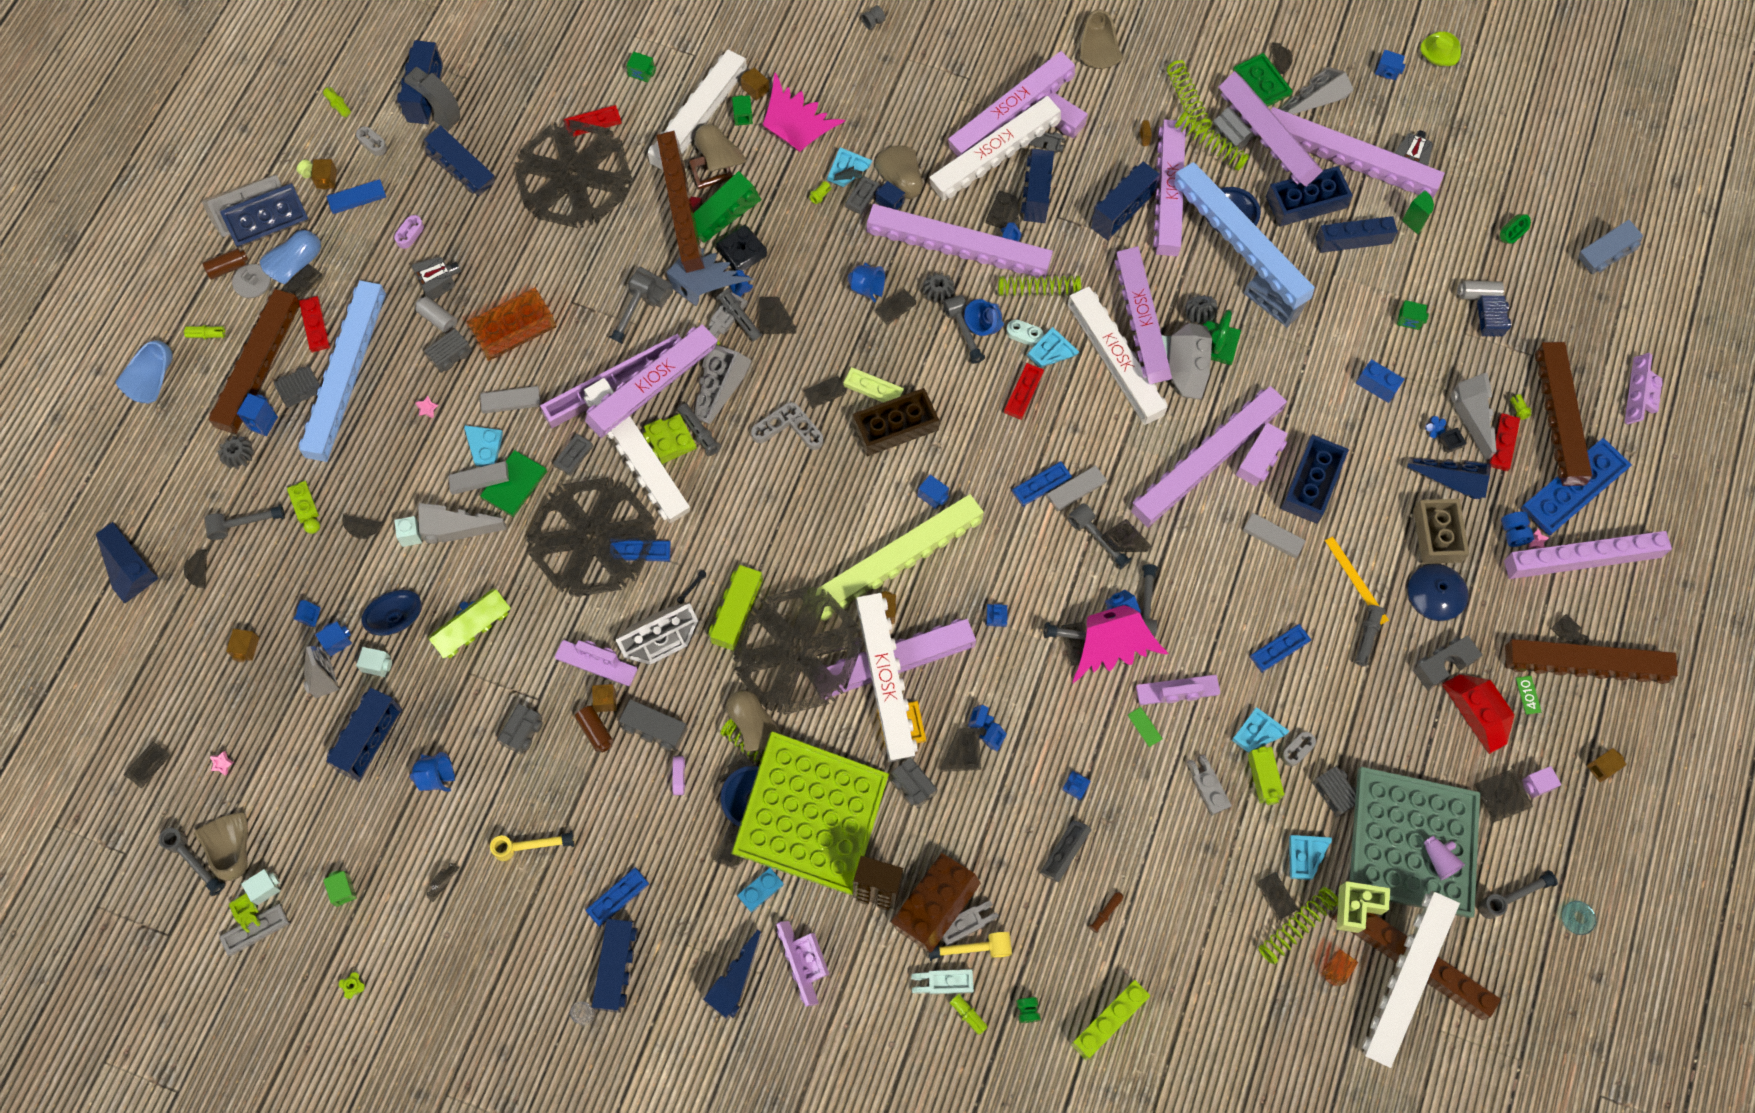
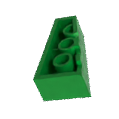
[694,171,762,243]

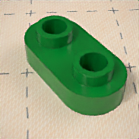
[1500,214,1531,244]

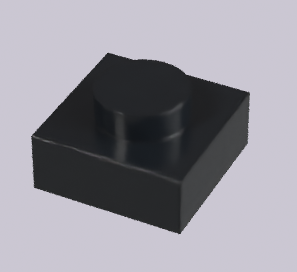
[1438,427,1467,453]

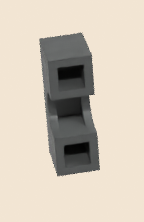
[1413,635,1482,691]

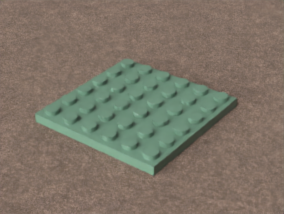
[1349,767,1480,918]

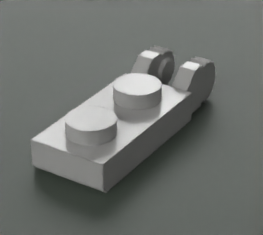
[1187,754,1232,816]
[942,901,999,946]

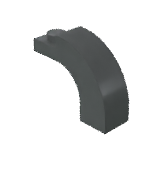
[405,67,460,131]

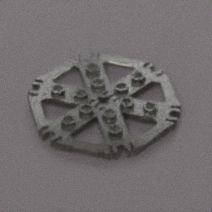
[514,120,632,228]
[527,477,656,597]
[733,586,862,715]

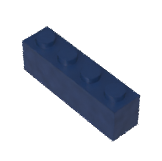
[1316,216,1398,253]
[592,919,638,1013]

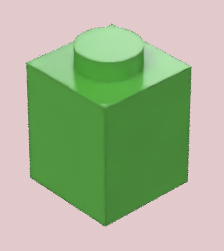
[323,870,357,907]

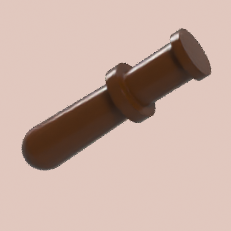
[1089,892,1124,933]

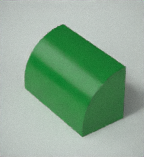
[1402,190,1434,235]

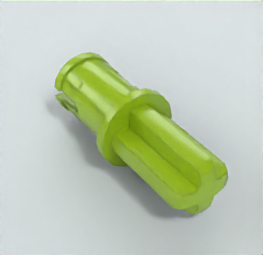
[323,87,351,118]
[184,325,225,340]
[949,993,987,1035]

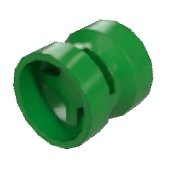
[1016,997,1041,1023]

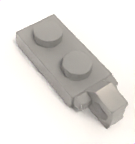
[709,292,748,339]

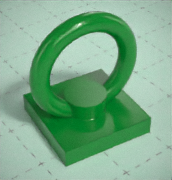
[1203,309,1241,366]

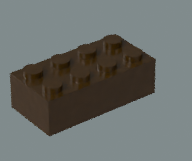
[852,388,940,457]
[853,856,904,911]

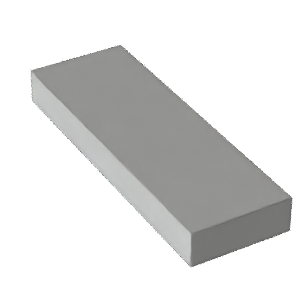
[480,386,541,414]
[449,461,509,495]
[1047,465,1107,512]
[1243,513,1306,559]
[219,904,290,957]

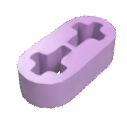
[394,215,424,249]
[673,756,685,795]

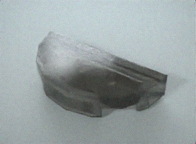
[1271,42,1293,75]
[342,514,383,539]
[184,549,207,589]
[427,863,460,902]

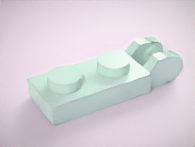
[911,969,974,994]

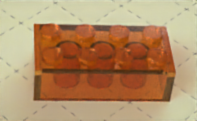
[467,287,556,361]

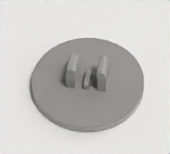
[232,264,271,298]

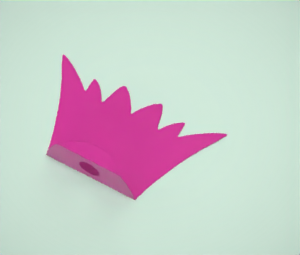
[762,73,846,152]
[1072,605,1169,684]

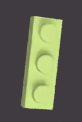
[843,367,904,403]

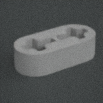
[356,126,387,156]
[1281,732,1316,767]

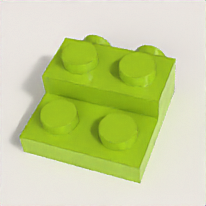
[642,414,697,464]

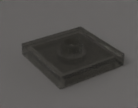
[1474,769,1533,823]

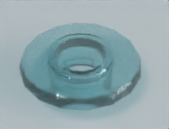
[1562,901,1596,935]

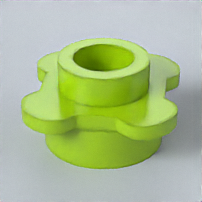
[339,972,365,999]

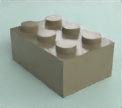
[1413,499,1469,564]

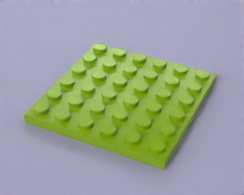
[731,732,889,895]

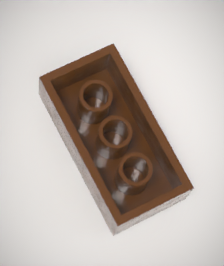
[891,853,981,953]

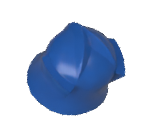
[848,262,885,303]
[964,299,1004,336]
[409,752,455,792]

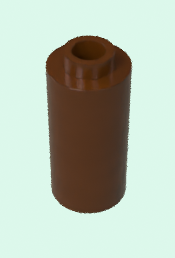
[202,248,249,280]
[574,706,614,753]

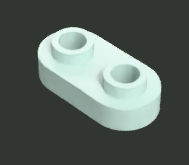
[1006,320,1044,346]

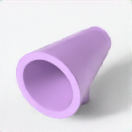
[1424,836,1465,881]

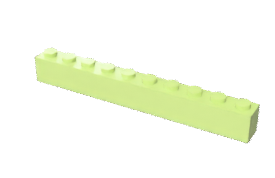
[804,494,984,623]

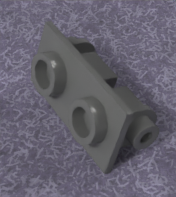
[1030,131,1066,153]

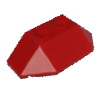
[1442,674,1515,754]

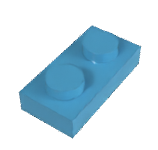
[737,868,784,913]

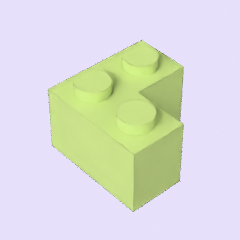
[1337,881,1390,933]

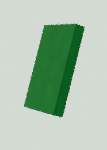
[1233,52,1293,107]
[480,450,548,518]

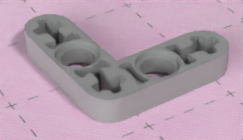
[751,402,823,450]

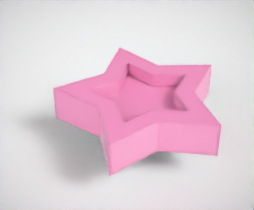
[415,396,438,418]
[1529,529,1549,549]
[210,751,235,775]

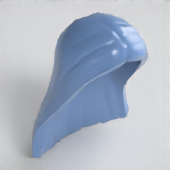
[260,230,321,284]
[115,340,173,404]

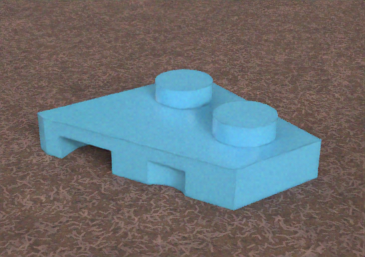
[827,147,873,187]
[1027,327,1079,368]
[464,426,503,467]
[1232,707,1289,753]
[1289,835,1332,880]

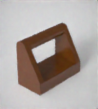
[688,156,733,190]

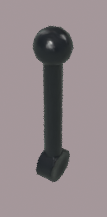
[677,570,706,604]

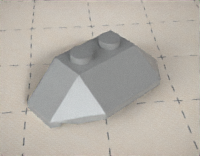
[1168,323,1212,400]
[615,602,698,665]

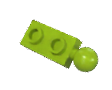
[287,481,320,534]

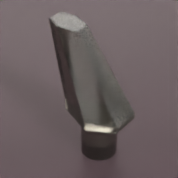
[833,166,862,181]

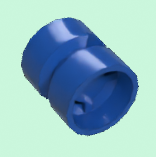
[1501,511,1534,547]

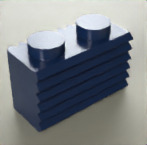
[1477,295,1511,337]

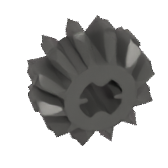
[923,271,954,304]
[1186,294,1218,324]
[217,435,254,470]

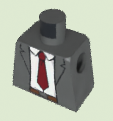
[1395,130,1433,166]
[411,257,461,301]

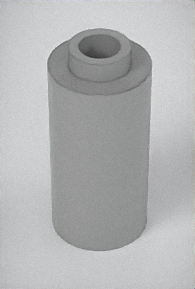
[1457,280,1504,300]
[416,297,457,334]

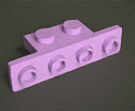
[1625,353,1662,424]
[555,640,637,687]
[1136,675,1220,705]
[776,921,830,1007]

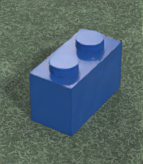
[1356,359,1405,403]
[237,393,278,437]

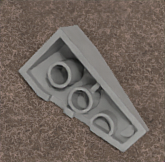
[1279,67,1354,114]
[201,175,282,237]
[695,345,752,424]
[1451,373,1496,460]
[418,503,507,544]
[303,646,340,698]

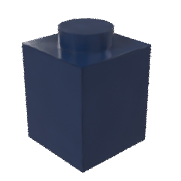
[875,181,905,210]

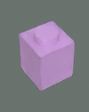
[1522,766,1561,799]

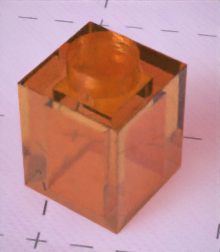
[1321,949,1359,987]

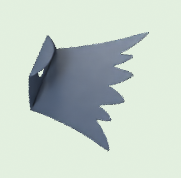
[666,248,754,306]

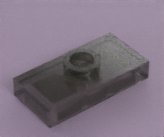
[875,289,916,325]
[803,375,847,409]
[1256,872,1298,921]

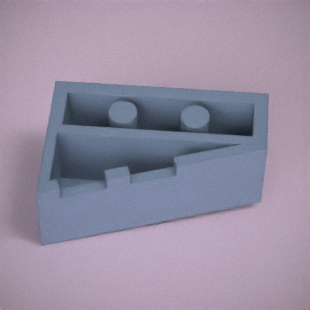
[1578,219,1643,274]
[1244,274,1307,328]

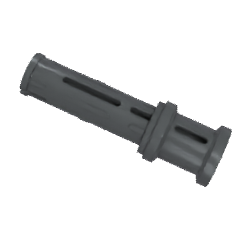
[716,288,762,342]
[677,403,722,456]
[1354,605,1386,667]

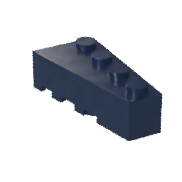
[424,125,495,197]
[1021,148,1054,223]

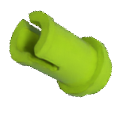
[809,181,832,204]
[1510,394,1532,420]

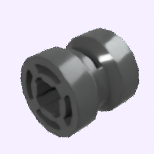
[861,5,886,30]

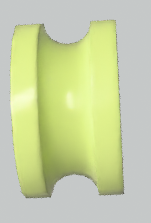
[296,159,313,178]

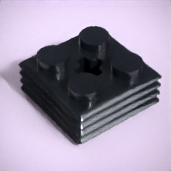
[716,225,767,272]

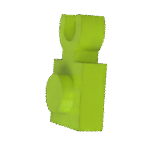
[228,894,260,933]

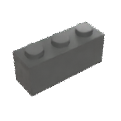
[619,699,688,751]

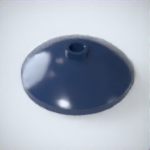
[1206,187,1261,234]
[1407,564,1469,621]
[361,590,422,636]
[721,766,759,827]

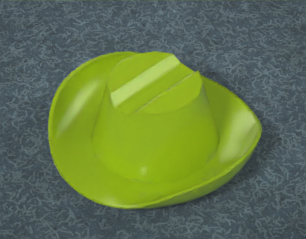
[1420,31,1461,66]

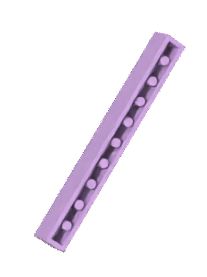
[1271,107,1445,199]
[867,204,1053,279]
[1131,386,1287,528]

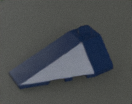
[1408,458,1491,499]
[96,522,159,604]
[703,929,762,1021]

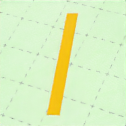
[1325,536,1389,625]

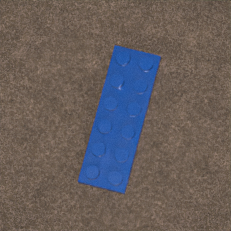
[1521,438,1632,536]

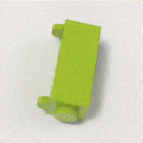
[1247,747,1284,805]

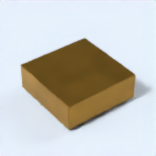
[1139,120,1152,146]

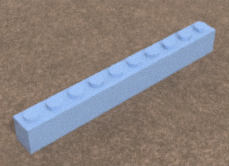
[1174,162,1315,310]
[299,280,386,462]

